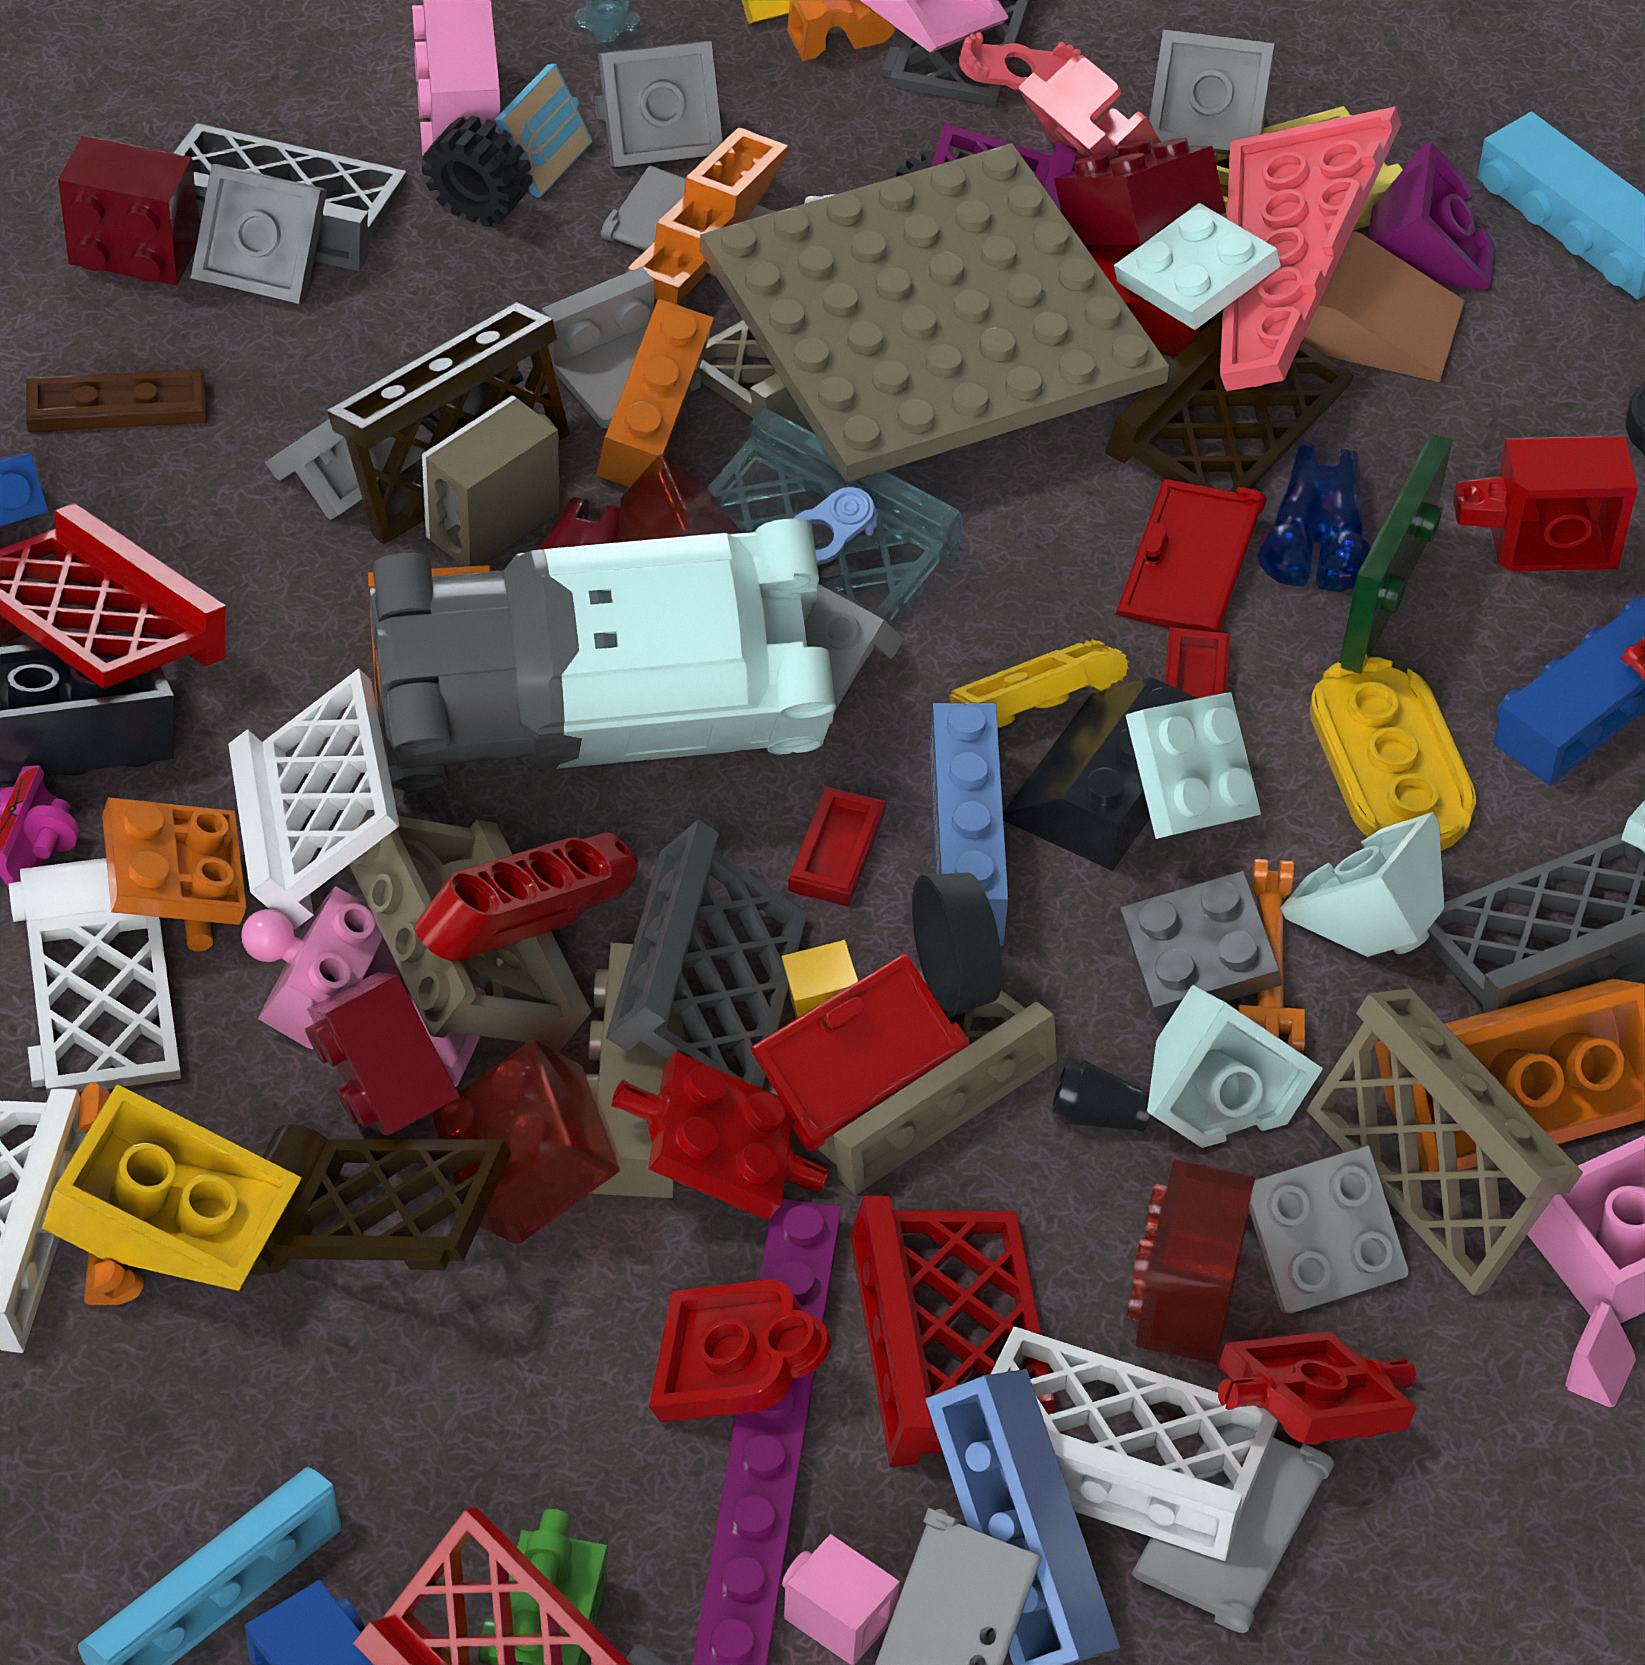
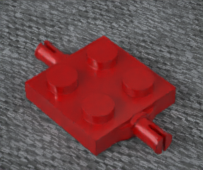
[611,1051,828,1220]
[1218,1331,1417,1445]

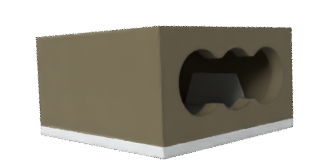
[422,395,560,567]

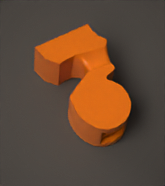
[787,0,896,61]

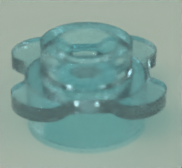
[575,0,640,43]

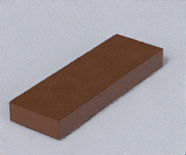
[26,369,207,432]

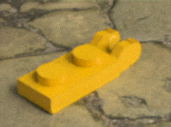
[949,639,1129,728]

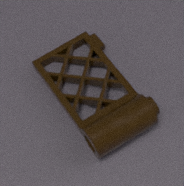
[249,1124,512,1276]

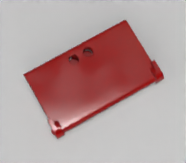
[1115,479,1267,633]
[750,953,970,1152]

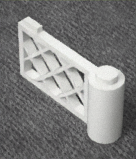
[8,858,181,1097]

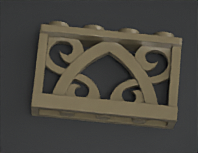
[349,810,591,1055]

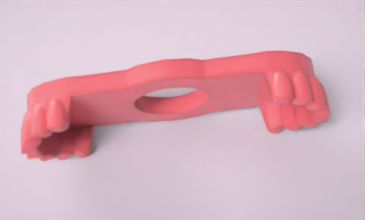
[959,32,1085,91]

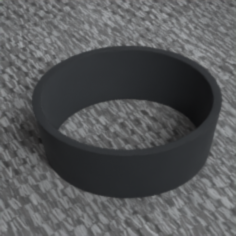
[912,873,1002,1018]

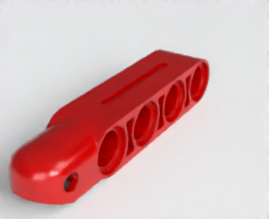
[415,832,639,961]

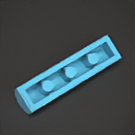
[78,1467,342,1665]

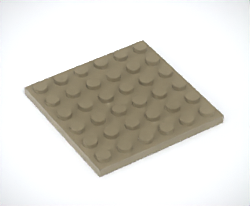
[700,143,1169,483]

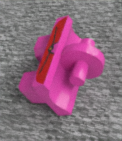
[0,765,80,889]

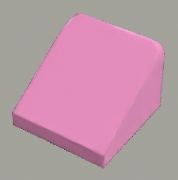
[1565,1302,1636,1407]

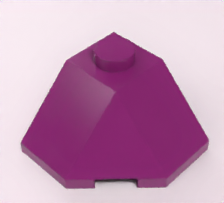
[1368,141,1495,290]

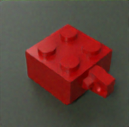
[1453,436,1638,572]

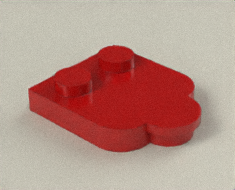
[649,1279,831,1422]

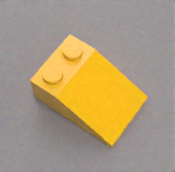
[42,1084,302,1291]

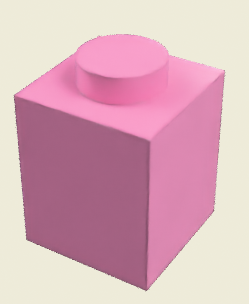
[782,1534,900,1665]

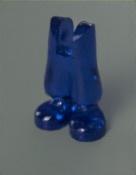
[1258,444,1371,592]

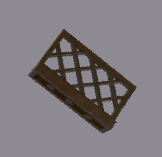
[327,302,570,544]
[1105,311,1354,492]

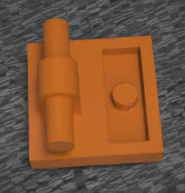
[102,797,246,952]

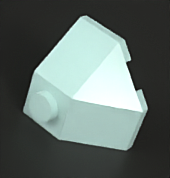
[1280,812,1444,957]
[1147,985,1323,1148]

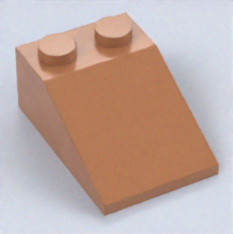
[1302,231,1465,382]

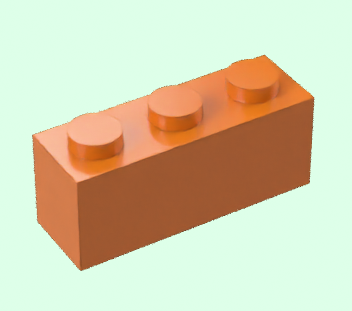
[595,298,714,493]

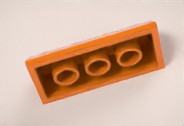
[1375,979,1645,1171]

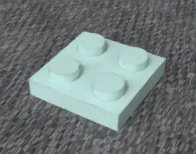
[1114,203,1281,330]
[1126,692,1261,839]

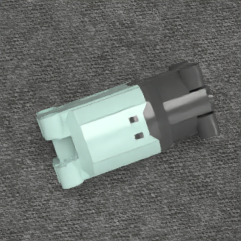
[369,519,836,791]

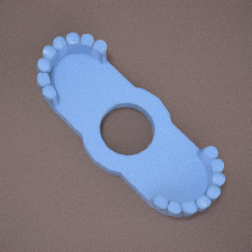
[793,487,878,566]

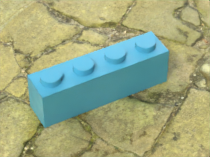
[1477,111,1645,300]

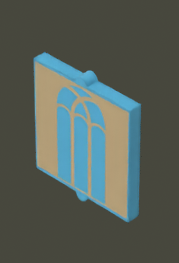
[495,64,593,197]

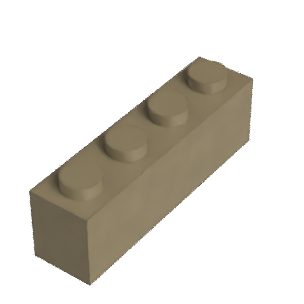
[579,943,689,1198]

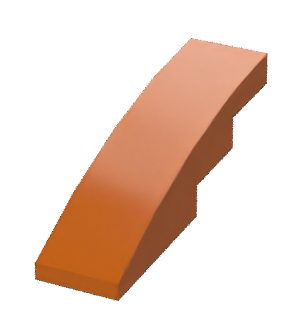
[627,127,788,305]

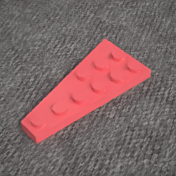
[1220,106,1402,392]

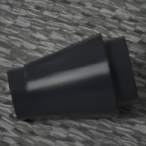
[1051,1060,1151,1132]

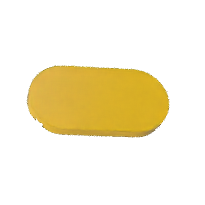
[1310,656,1476,851]

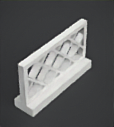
[228,669,400,930]
[0,1089,87,1353]
[991,1326,1278,1561]

